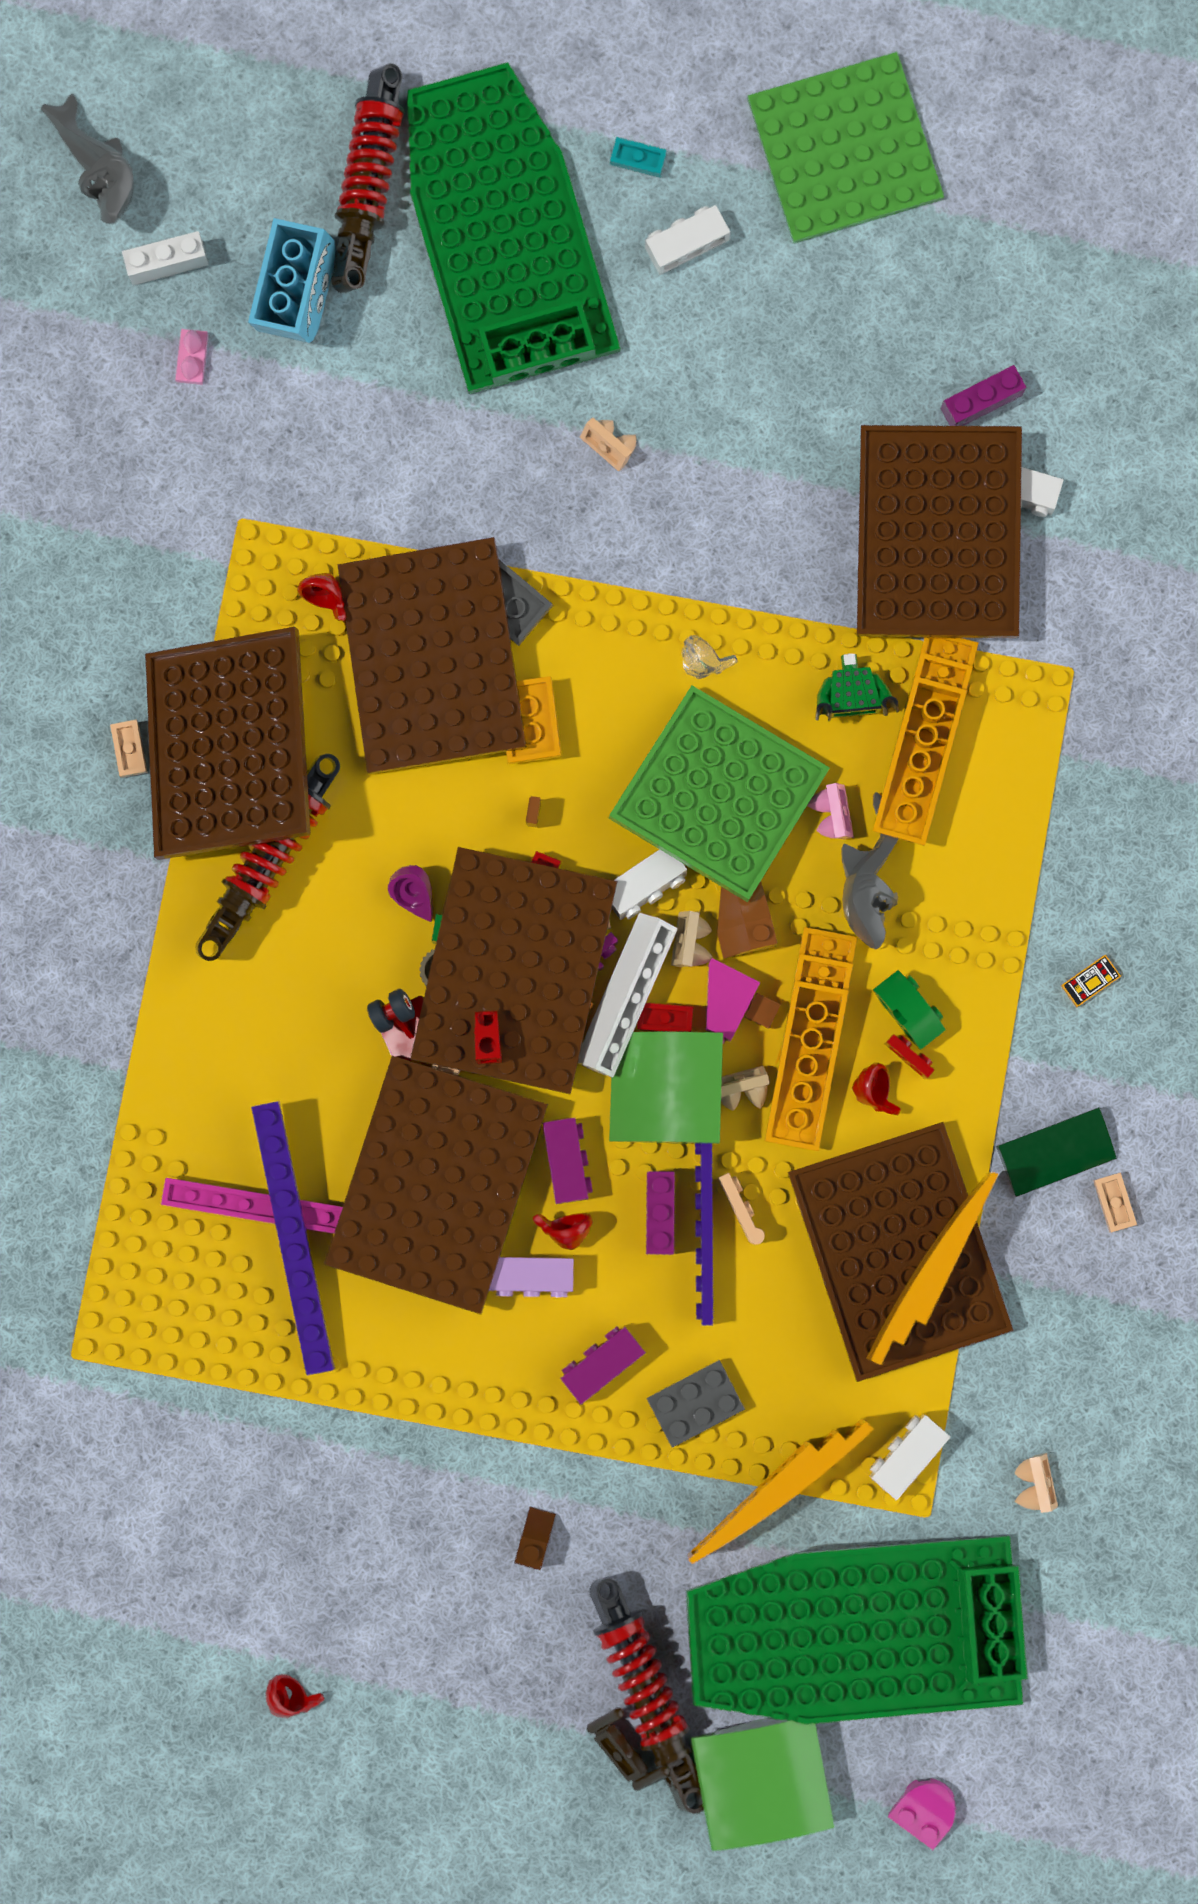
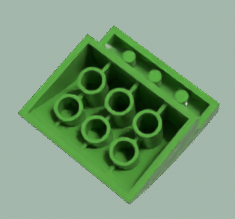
[609,1032,723,1144]
[691,1719,835,1851]

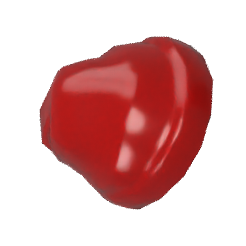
[297,573,346,621]
[852,1063,901,1115]
[532,1213,593,1250]
[266,1674,325,1718]

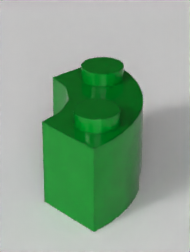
[873,970,946,1050]

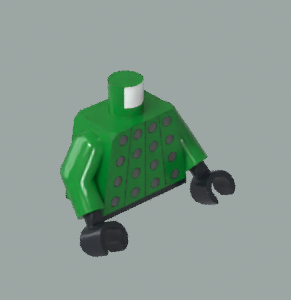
[815,654,899,721]

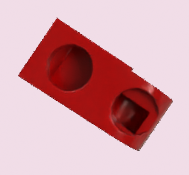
[474,1011,502,1064]

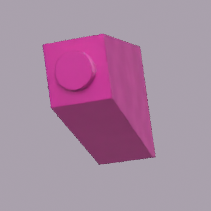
[706,958,760,1044]

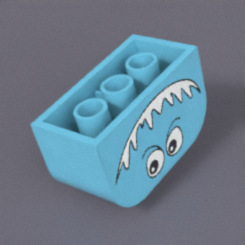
[248,218,336,343]

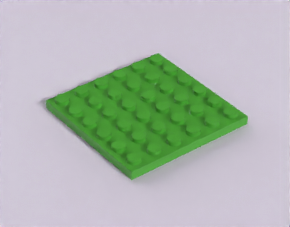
[747,52,944,244]
[608,685,830,902]

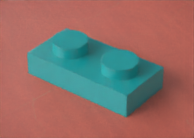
[610,137,667,178]

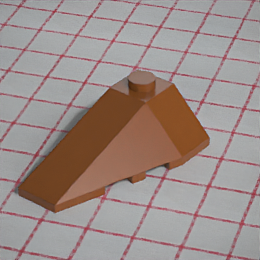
[717,881,778,959]

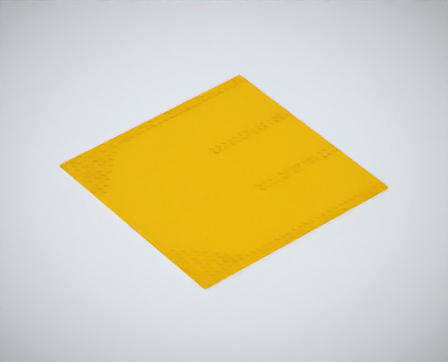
[71,518,1074,1518]

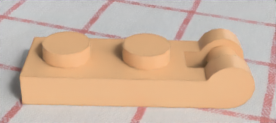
[718,1173,765,1245]

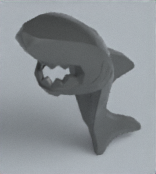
[41,94,134,225]
[841,792,898,949]

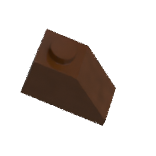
[514,1507,556,1571]

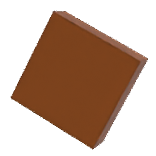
[526,796,541,828]
[744,993,781,1029]

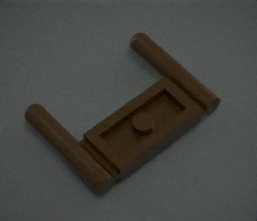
[587,1707,670,1791]

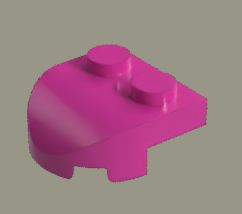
[888,1779,956,1850]

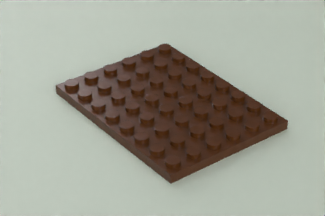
[857,425,1022,638]
[337,537,527,775]
[145,626,311,860]
[410,847,618,1095]
[324,1056,548,1315]
[787,1122,1014,1382]

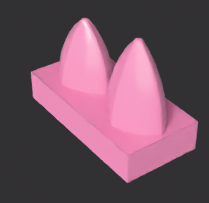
[175,329,208,385]
[807,783,854,840]

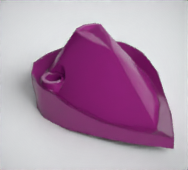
[388,865,433,922]

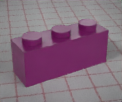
[940,365,1027,426]
[543,1118,593,1204]
[646,1171,674,1255]
[560,1326,645,1405]

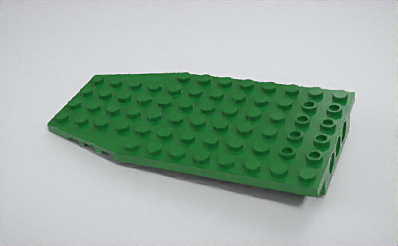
[407,62,621,394]
[685,1535,1028,1724]

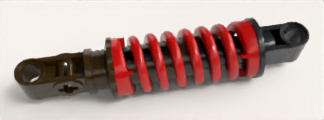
[331,63,405,293]
[195,754,340,961]
[589,1578,704,1814]

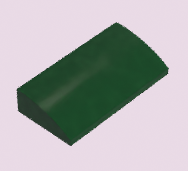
[996,1107,1117,1197]

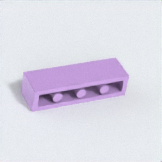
[489,1257,574,1297]

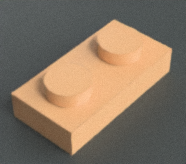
[110,719,147,778]
[1093,1172,1137,1233]

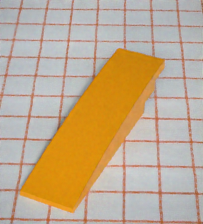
[872,637,979,846]
[765,927,857,1151]
[866,1172,999,1365]
[687,1418,874,1564]

